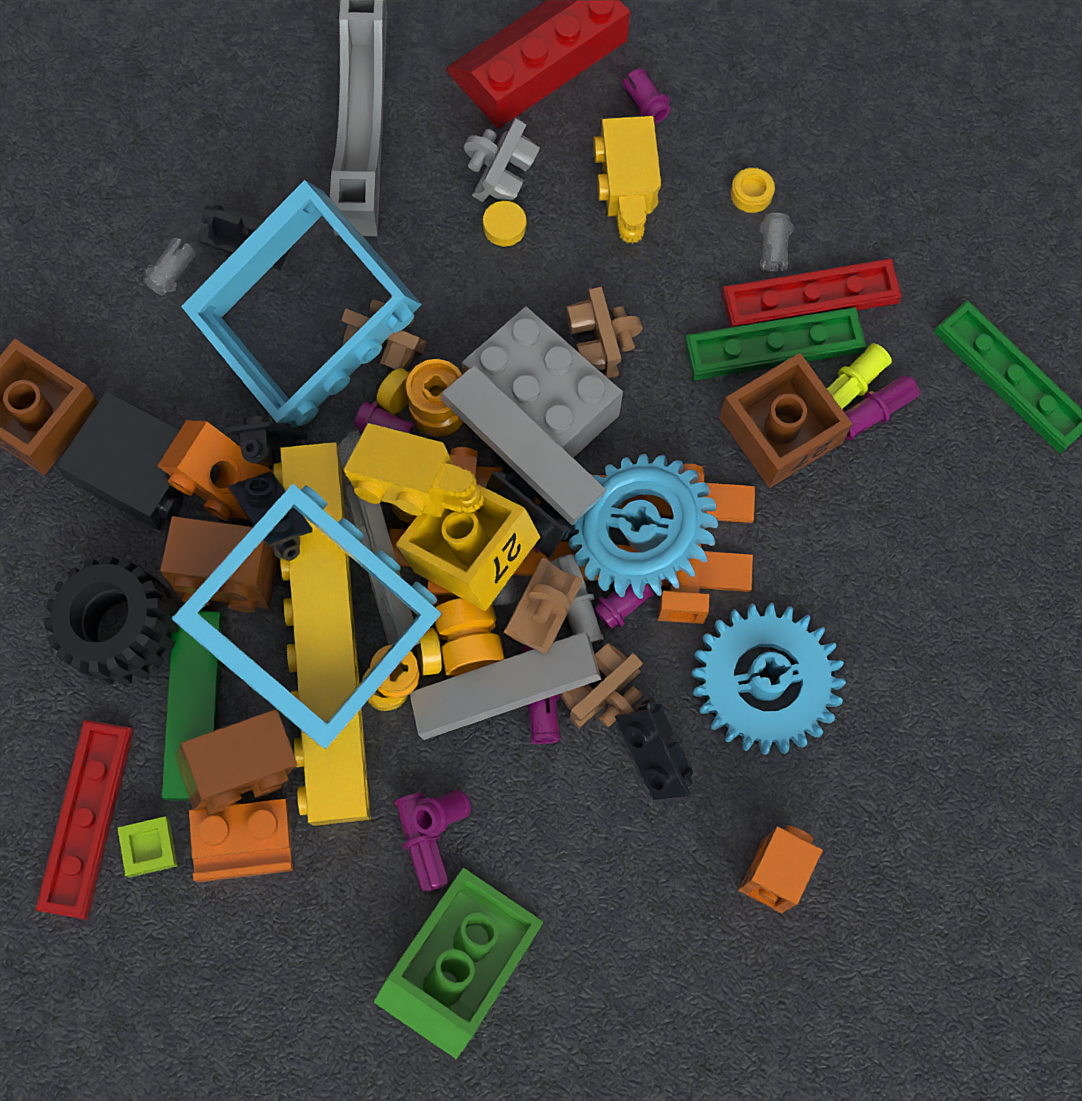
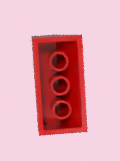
[446,0,630,129]

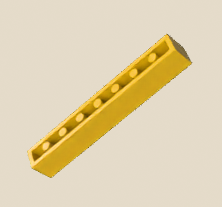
[274,442,371,826]

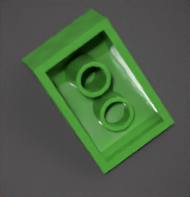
[374,868,544,1059]

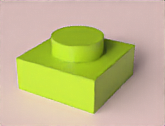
[118,816,178,878]

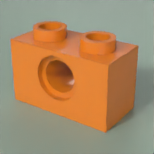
[157,420,274,521]
[738,825,823,913]

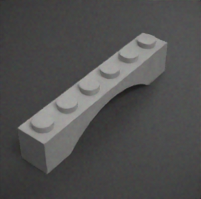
[330,0,387,236]

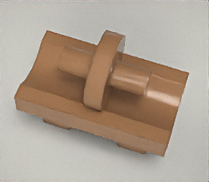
[566,287,643,378]
[341,296,427,370]
[504,557,584,655]
[560,643,643,729]

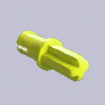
[827,343,892,410]

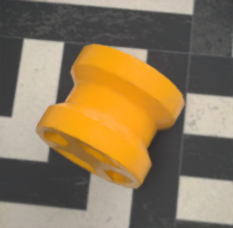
[370,645,420,699]

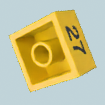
[395,484,540,611]

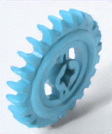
[569,454,718,599]
[691,602,846,755]

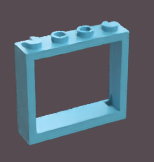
[181,180,422,428]
[172,484,442,749]

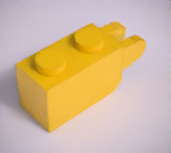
[593,116,661,244]
[343,423,484,517]

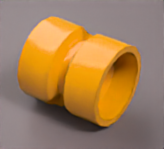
[406,359,463,437]
[435,598,505,677]

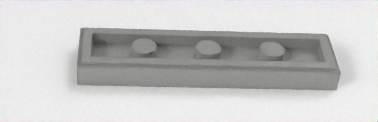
[441,365,606,525]
[342,475,420,647]
[410,631,601,740]

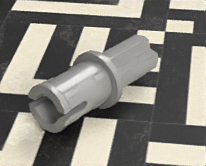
[551,554,604,644]

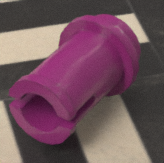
[622,68,671,124]
[354,401,415,434]
[594,584,654,630]
[412,790,471,836]

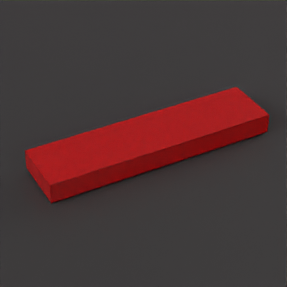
[722,258,902,328]
[36,720,134,920]

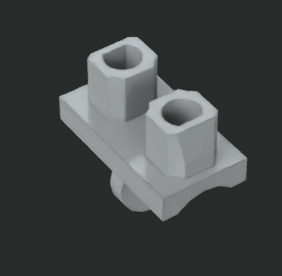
[464,118,540,202]

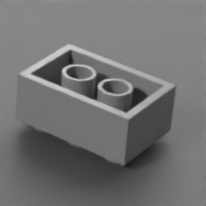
[462,306,623,458]

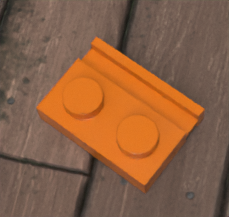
[189,799,293,882]

